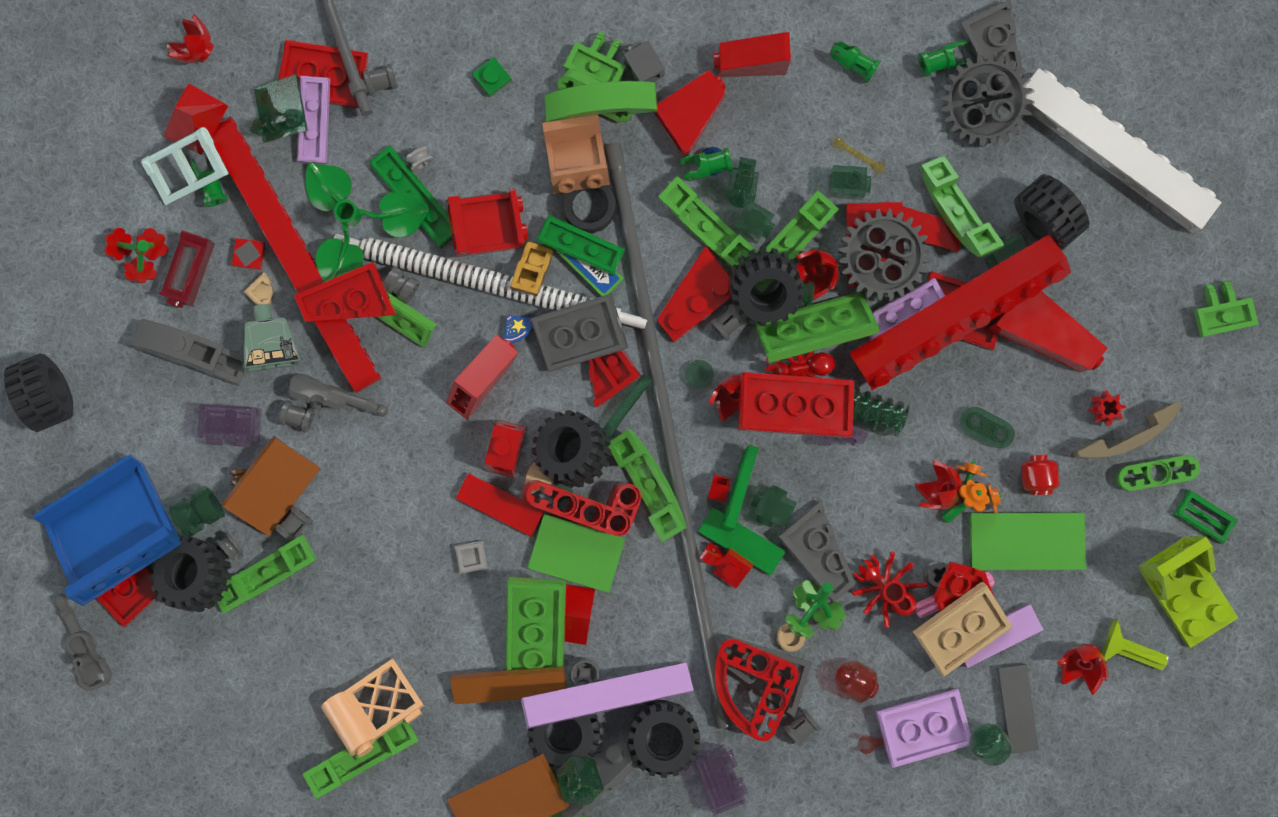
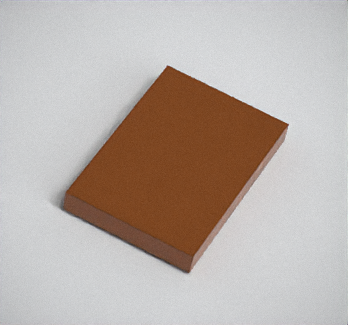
[221,436,321,536]

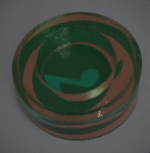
[685,360,714,389]

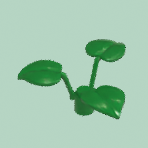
[305,163,429,283]

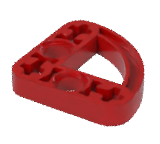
[714,638,799,741]

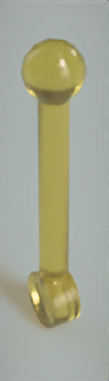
[834,137,885,173]

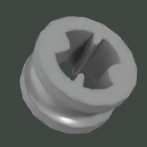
[405,146,434,172]

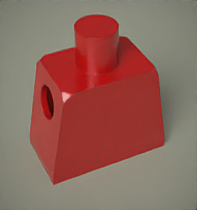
[485,420,527,478]

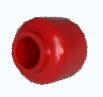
[1021,454,1060,495]

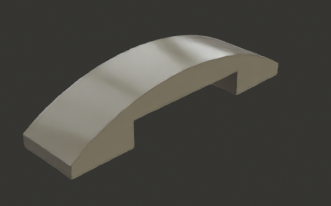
[1071,401,1181,459]

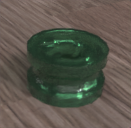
[801,280,815,306]

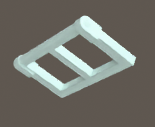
[141,127,229,205]

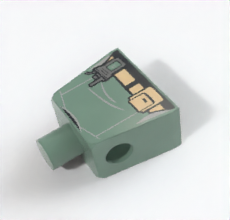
[243,304,300,373]

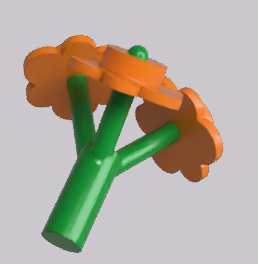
[941,461,1001,523]

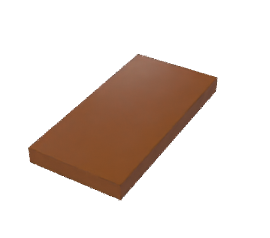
[447,753,569,817]

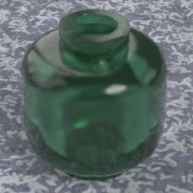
[970,723,1012,766]

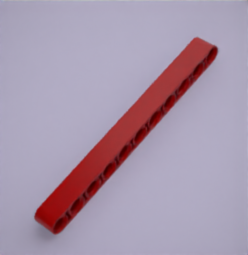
[211,116,382,393]

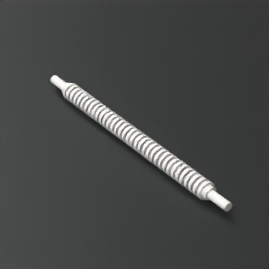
[334,234,647,329]

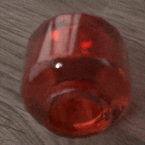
[835,660,879,703]

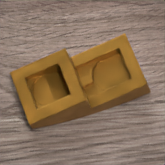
[510,241,554,296]

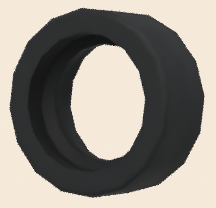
[562,185,616,233]

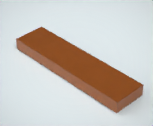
[450,666,568,704]

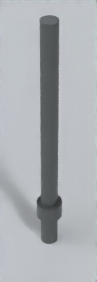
[322,0,372,116]

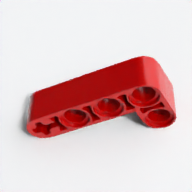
[522,480,641,537]

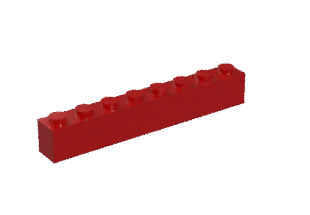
[850,234,1071,390]

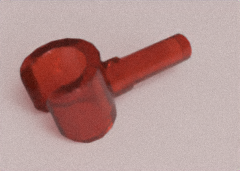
[859,735,884,754]

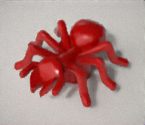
[765,351,835,378]
[852,551,928,628]

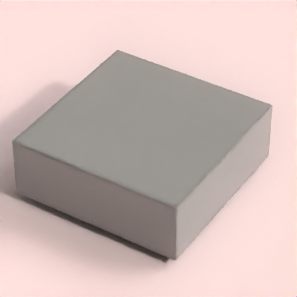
[455,541,488,574]

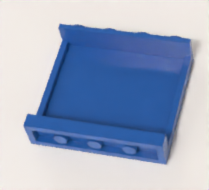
[33,454,181,606]

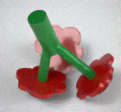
[104,227,168,284]

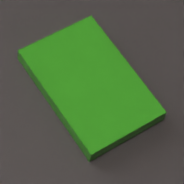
[528,514,625,593]

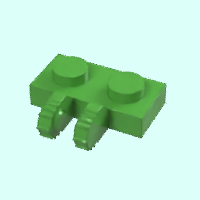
[564,31,626,83]
[1194,280,1259,338]

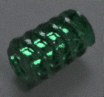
[853,387,910,437]

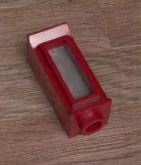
[159,230,215,309]

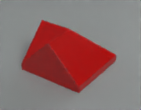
[163,83,229,155]

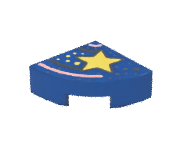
[504,315,533,344]

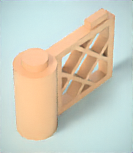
[321,658,424,757]

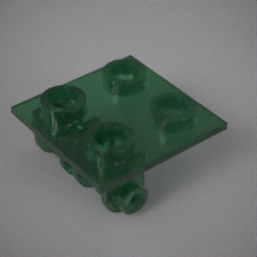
[250,75,308,143]

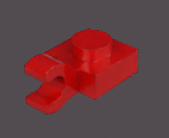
[700,542,753,589]

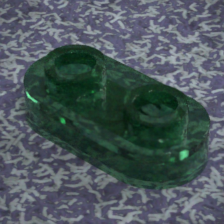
[960,407,1015,449]

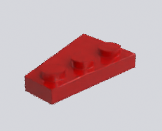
[657,246,732,342]
[294,262,397,322]

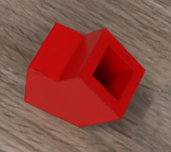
[707,474,731,503]

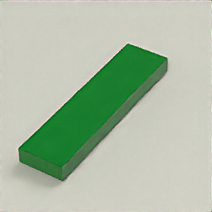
[368,145,452,249]

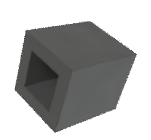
[624,40,665,82]

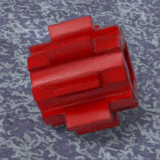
[1087,390,1126,426]

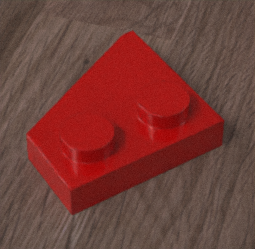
[588,350,642,407]

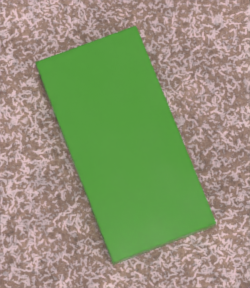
[755,292,879,363]
[970,513,1086,570]
[506,577,566,671]

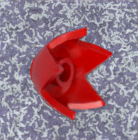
[166,14,214,63]
[796,250,839,301]
[708,375,740,422]
[915,460,963,510]
[1057,644,1108,695]

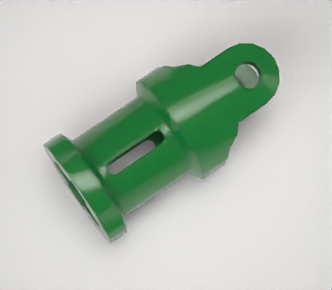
[918,41,967,77]
[830,42,881,83]
[680,147,733,181]
[191,159,228,207]

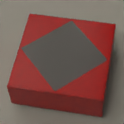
[232,238,266,271]

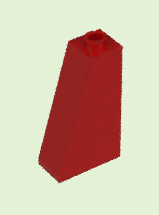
[987,291,1108,373]

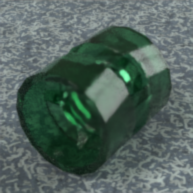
[170,486,225,537]

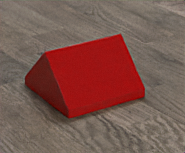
[564,584,595,645]

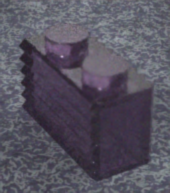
[197,404,262,447]
[693,745,748,815]

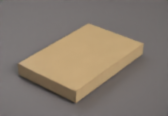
[913,582,1013,677]

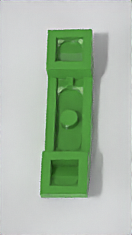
[545,81,657,122]
[920,155,1004,258]
[658,176,758,268]
[754,190,839,293]
[608,429,687,542]
[217,535,317,614]
[303,720,419,799]

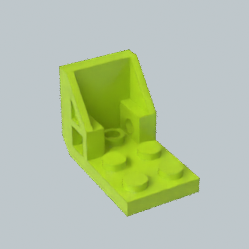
[1139,536,1238,648]

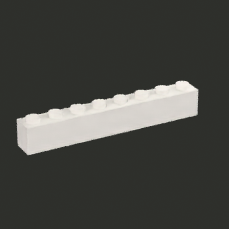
[1025,68,1222,234]

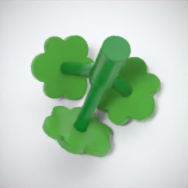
[785,580,846,638]

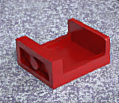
[446,189,528,258]

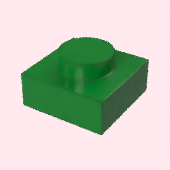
[472,57,512,97]

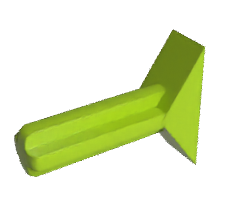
[1101,619,1168,670]

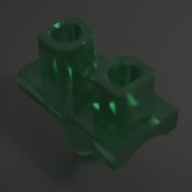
[726,157,759,208]

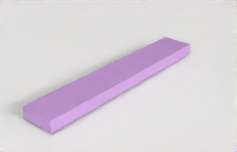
[521,663,694,729]

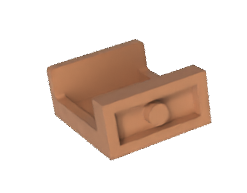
[542,114,610,194]

